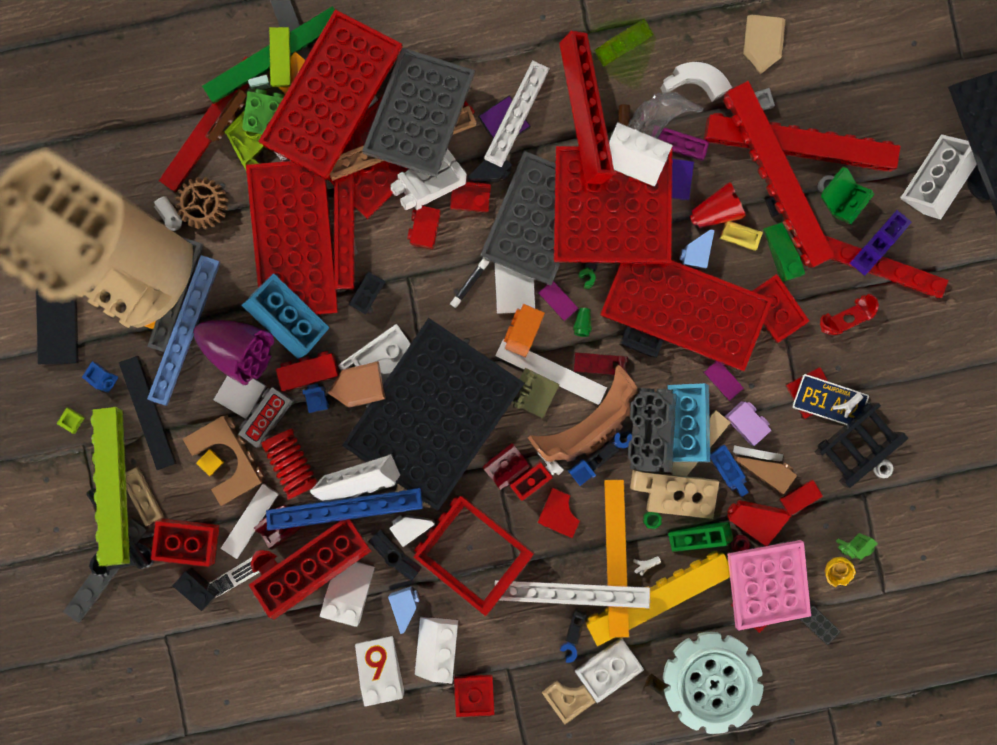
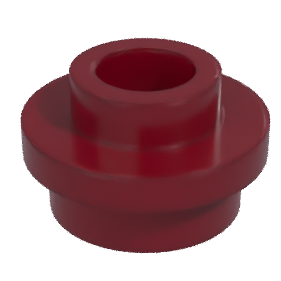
[731,535,750,552]

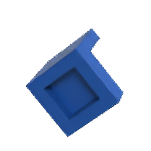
[568,459,596,486]

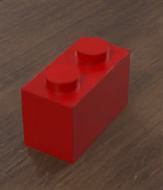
[407,206,441,250]
[510,461,553,501]

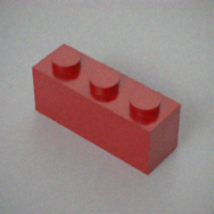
[276,351,340,391]

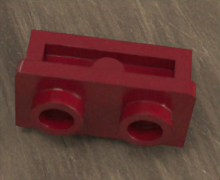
[482,443,530,490]
[254,505,303,550]

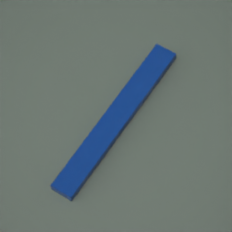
[266,488,423,531]

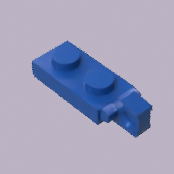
[710,445,749,497]

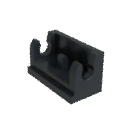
[348,272,385,315]
[619,326,663,358]

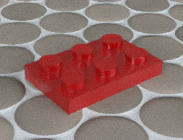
[752,274,809,343]

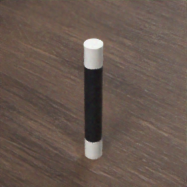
[450,258,489,308]

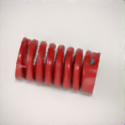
[260,428,318,500]

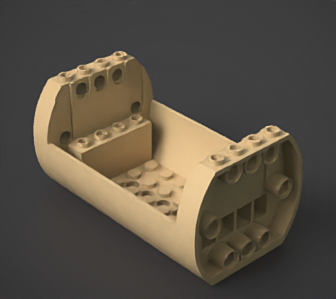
[0,149,194,328]

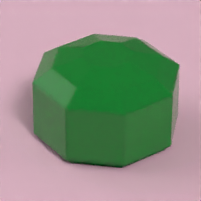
[642,511,662,529]

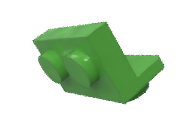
[836,533,877,560]

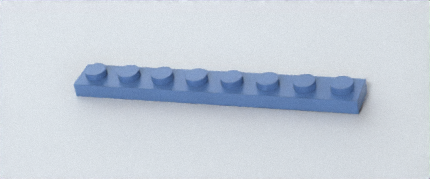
[147,255,221,406]

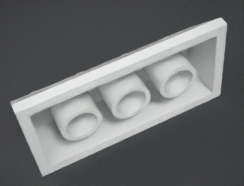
[901,134,977,219]
[310,455,400,502]

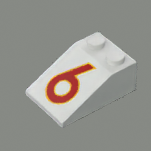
[355,636,404,707]

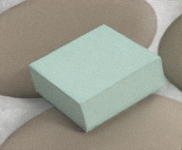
[248,75,271,91]

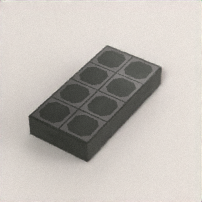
[800,604,841,645]

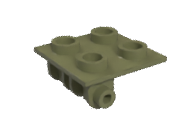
[512,368,560,418]

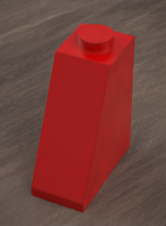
[727,500,791,546]

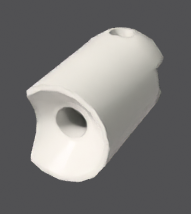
[154,196,182,231]

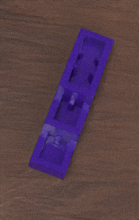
[850,210,912,276]

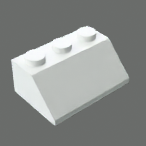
[609,123,672,187]
[415,617,458,684]

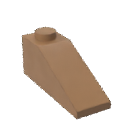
[734,456,797,494]

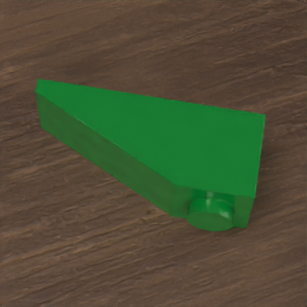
[763,223,805,282]
[668,522,734,552]

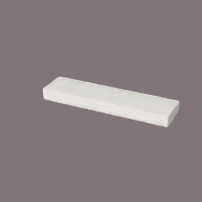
[221,483,280,559]

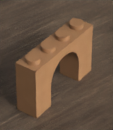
[183,415,265,506]

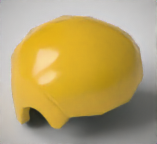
[825,557,856,587]

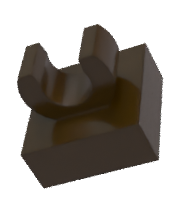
[642,673,667,701]

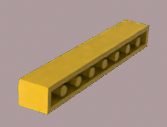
[585,551,730,646]

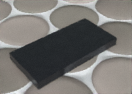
[36,288,79,365]

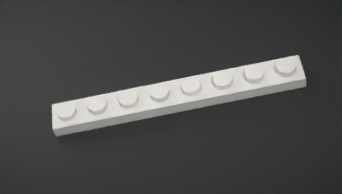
[495,581,650,608]

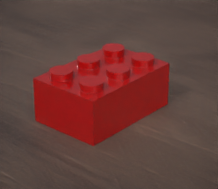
[151,518,220,567]

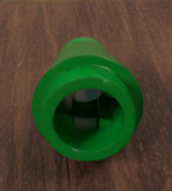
[573,308,592,337]

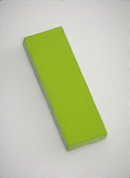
[269,27,291,87]

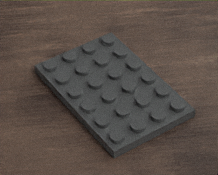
[362,48,475,177]
[480,151,561,286]

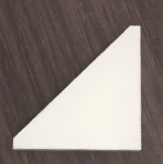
[733,446,783,462]

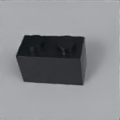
[173,567,220,611]

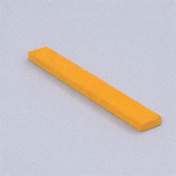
[604,480,629,637]

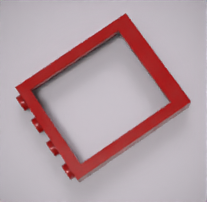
[414,496,535,616]

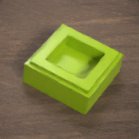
[57,407,85,434]

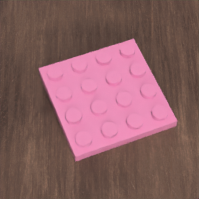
[727,540,811,631]

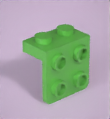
[242,89,285,134]

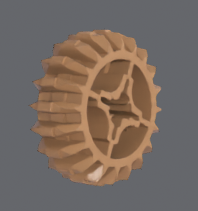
[175,177,228,229]

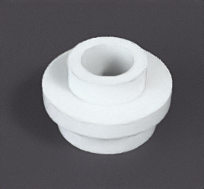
[873,459,893,478]

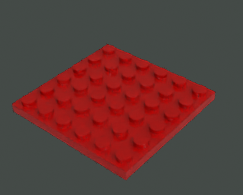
[554,146,672,264]

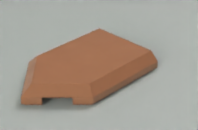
[328,361,385,408]

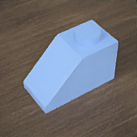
[679,230,714,270]
[388,586,420,634]

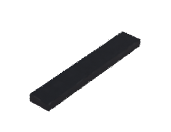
[119,356,177,470]

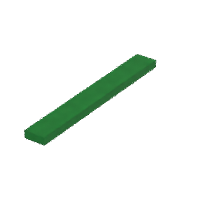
[202,6,335,104]

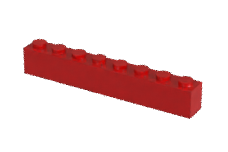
[559,31,615,184]

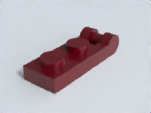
[573,352,628,375]

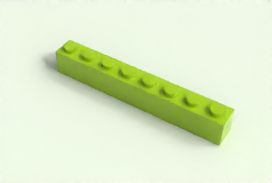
[91,407,130,566]

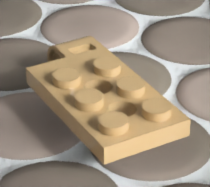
[630,469,719,519]

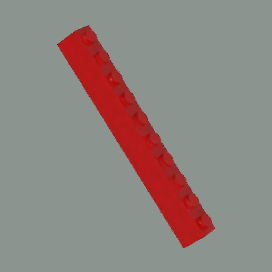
[723,80,835,268]
[704,113,901,172]

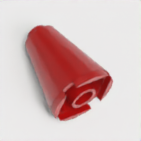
[690,182,746,228]

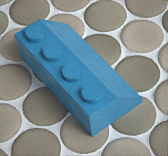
[241,273,330,359]

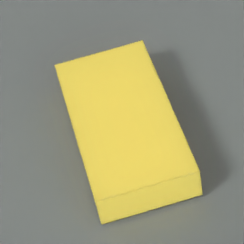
[719,221,763,251]

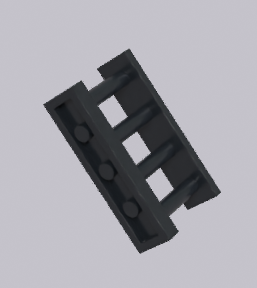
[814,402,909,488]

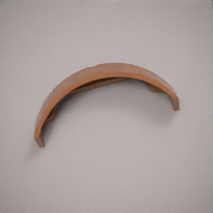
[528,365,638,462]

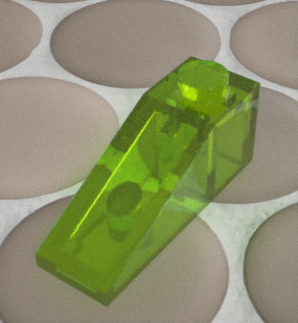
[594,18,654,67]

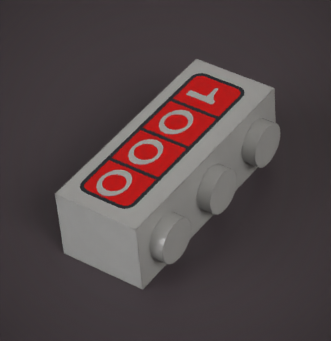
[238,387,294,448]

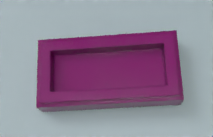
[538,281,578,321]
[703,361,744,401]

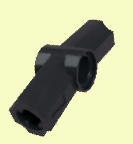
[368,530,422,581]

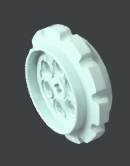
[663,632,763,734]

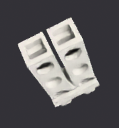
[391,148,467,210]

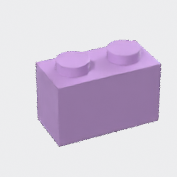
[725,401,771,446]

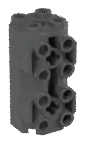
[628,388,676,472]

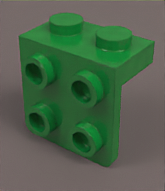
[821,167,875,224]

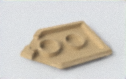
[743,15,785,74]

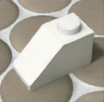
[389,515,435,547]

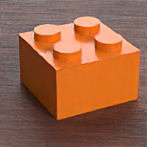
[503,304,545,358]

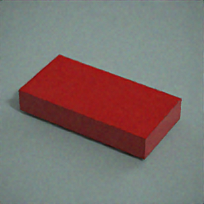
[779,479,823,516]

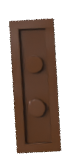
[205,90,247,142]

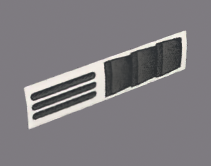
[210,557,260,598]

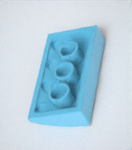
[668,383,710,462]

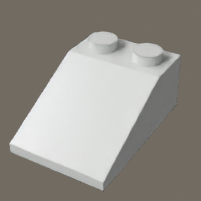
[320,562,375,627]

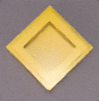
[196,449,224,476]

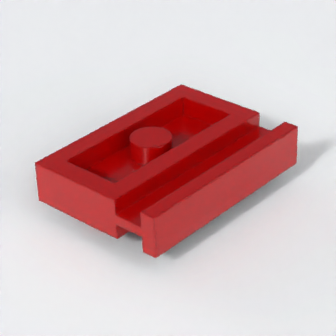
[450,182,491,213]

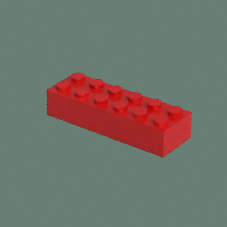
[249,519,372,620]

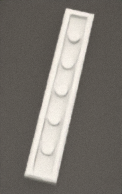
[484,60,550,167]
[495,339,607,405]

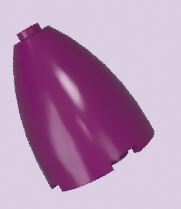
[193,320,274,385]

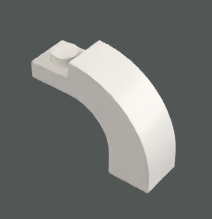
[660,62,732,102]

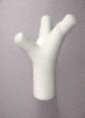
[833,393,863,418]
[633,556,661,576]

